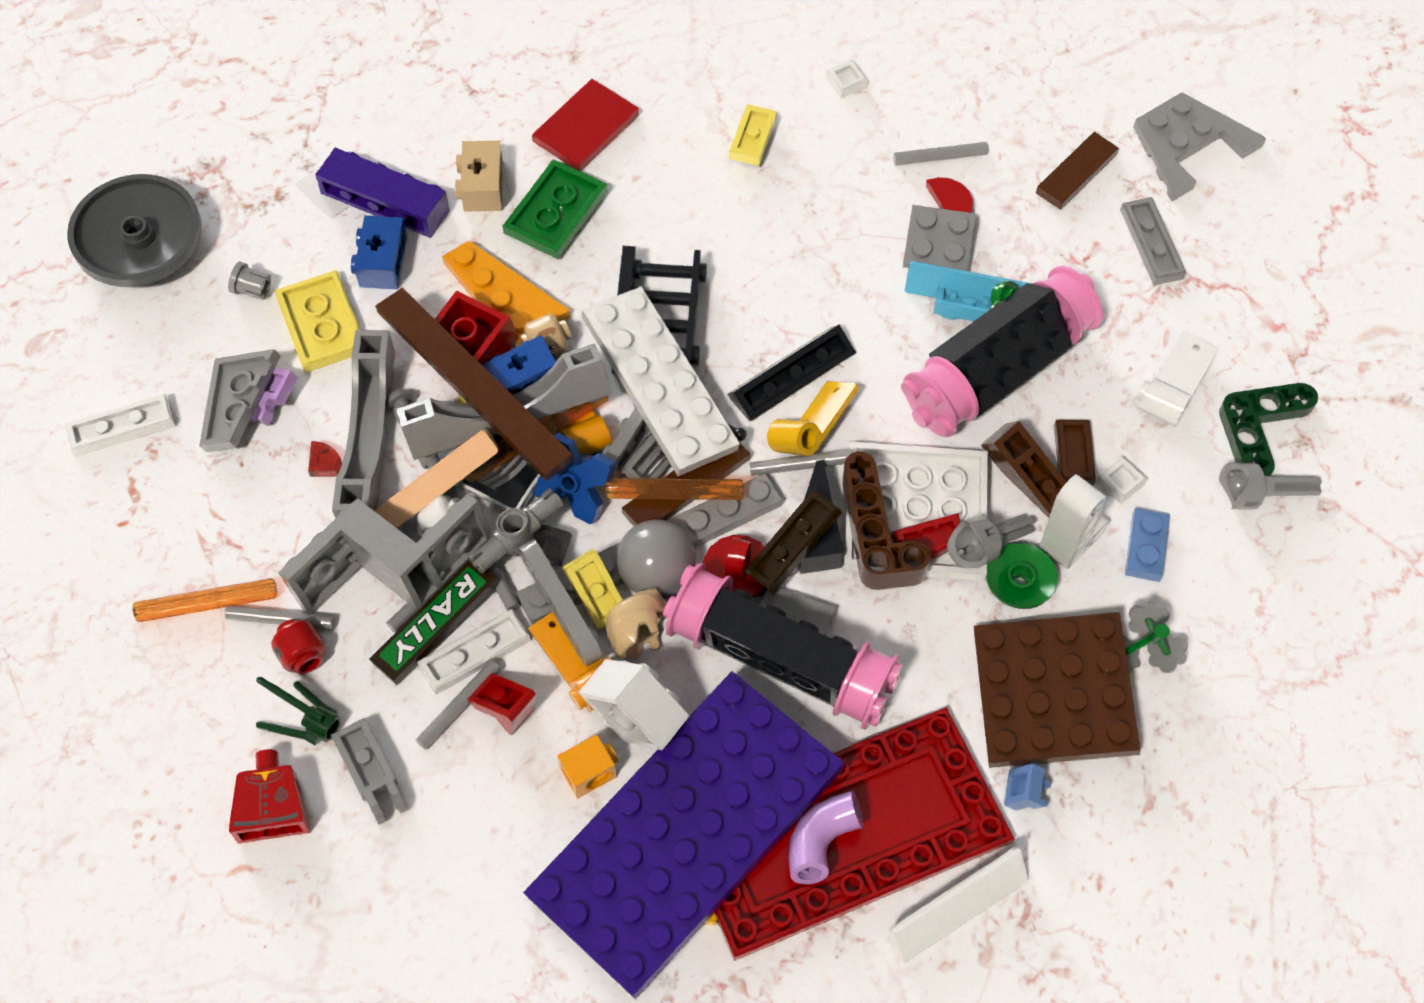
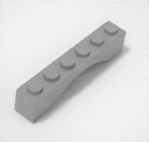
[332,330,395,519]
[397,343,612,460]

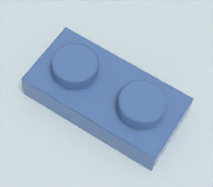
[1124,508,1170,582]

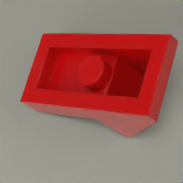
[467,673,536,735]

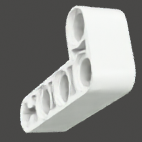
[1039,474,1109,569]

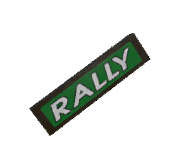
[369,561,499,686]

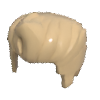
[605,588,666,659]

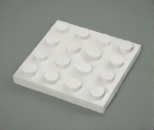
[843,441,988,581]

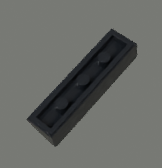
[727,324,856,421]

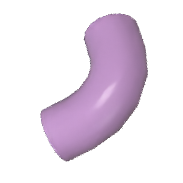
[788,791,864,884]

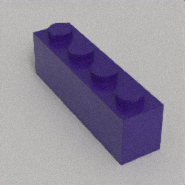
[315,147,449,238]

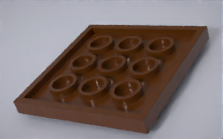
[973,612,1141,768]

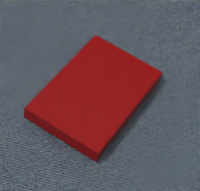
[532,78,639,171]

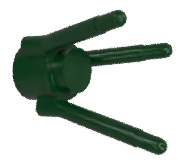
[256,676,341,745]

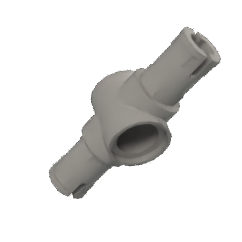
[468,488,563,574]

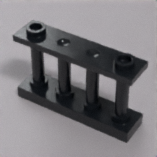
[611,245,707,374]

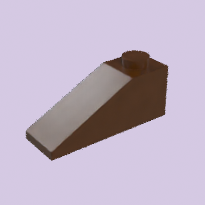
[981,421,1067,518]

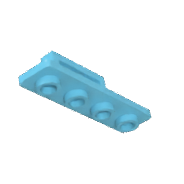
[905,261,1033,322]

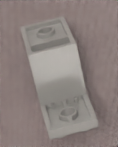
[278,493,492,613]

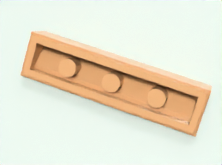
[374,428,498,528]

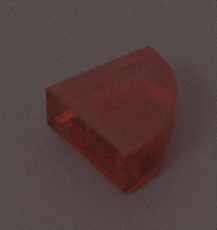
[308,441,342,477]

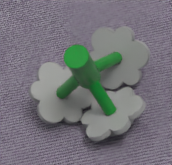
[1123,601,1188,673]

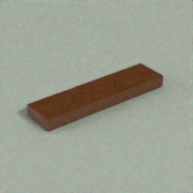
[622,442,751,526]

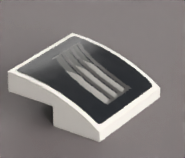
[457,434,540,510]

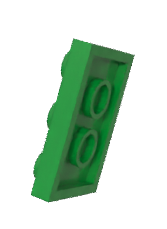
[502,159,608,259]

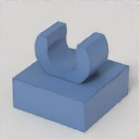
[1004,763,1051,810]

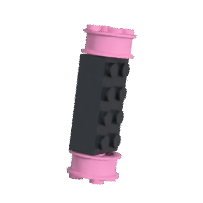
[901,266,1104,437]
[663,563,903,730]

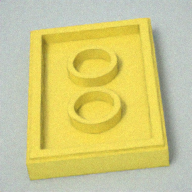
[274,270,360,373]

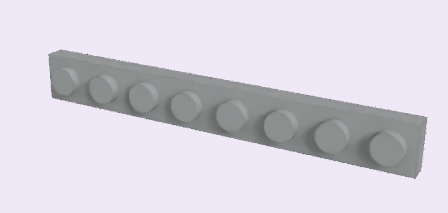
[516,473,782,625]

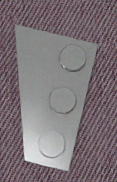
[199,349,281,452]

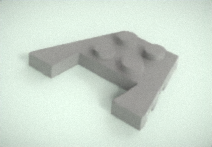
[1133,92,1266,202]

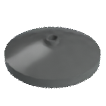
[67,174,202,287]

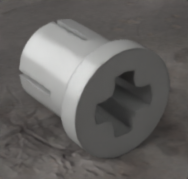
[228,261,271,300]

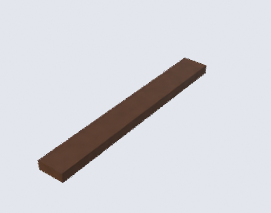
[375,287,574,481]

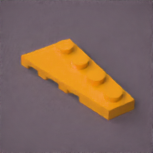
[442,241,570,348]

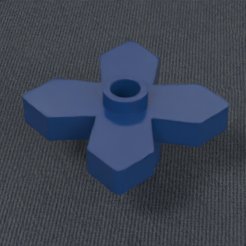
[534,433,616,524]

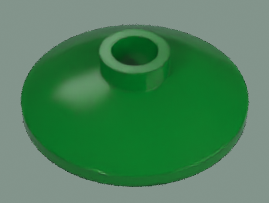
[986,543,1058,609]

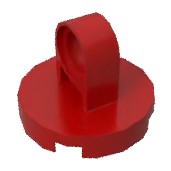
[703,535,766,598]

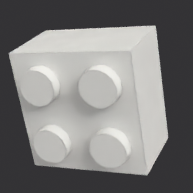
[578,659,689,750]

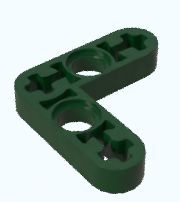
[1219,383,1319,476]

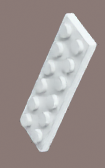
[581,287,740,476]

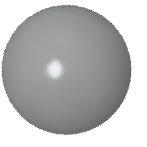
[616,519,696,599]

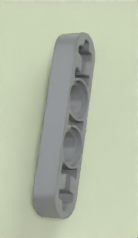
[518,539,603,667]

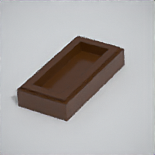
[1054,420,1096,485]

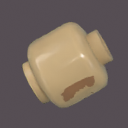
[521,314,573,358]

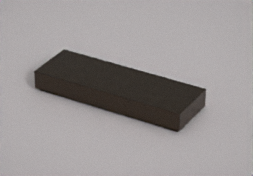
[744,489,842,595]

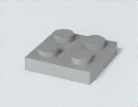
[902,204,976,271]

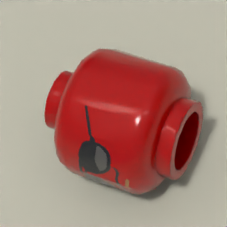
[271,619,326,675]

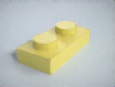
[729,104,777,166]
[562,549,622,630]

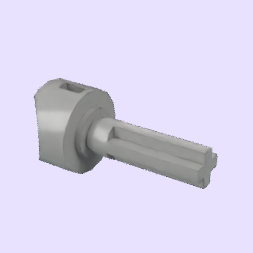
[1219,463,1322,510]
[947,514,1035,568]

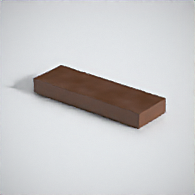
[1036,131,1119,210]

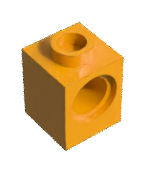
[557,734,619,799]

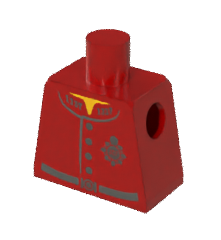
[229,749,311,844]

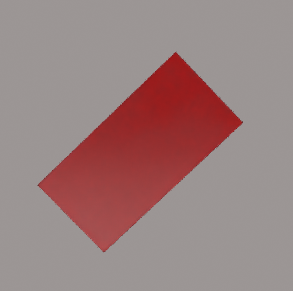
[714,707,1015,961]

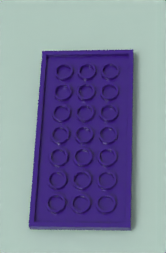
[523,671,845,1000]

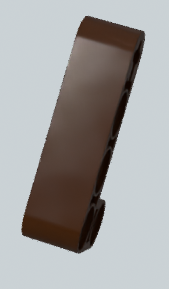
[842,451,931,590]

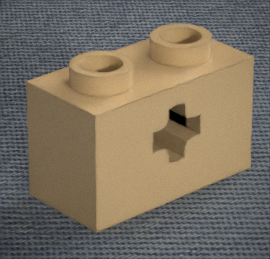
[455,140,503,212]

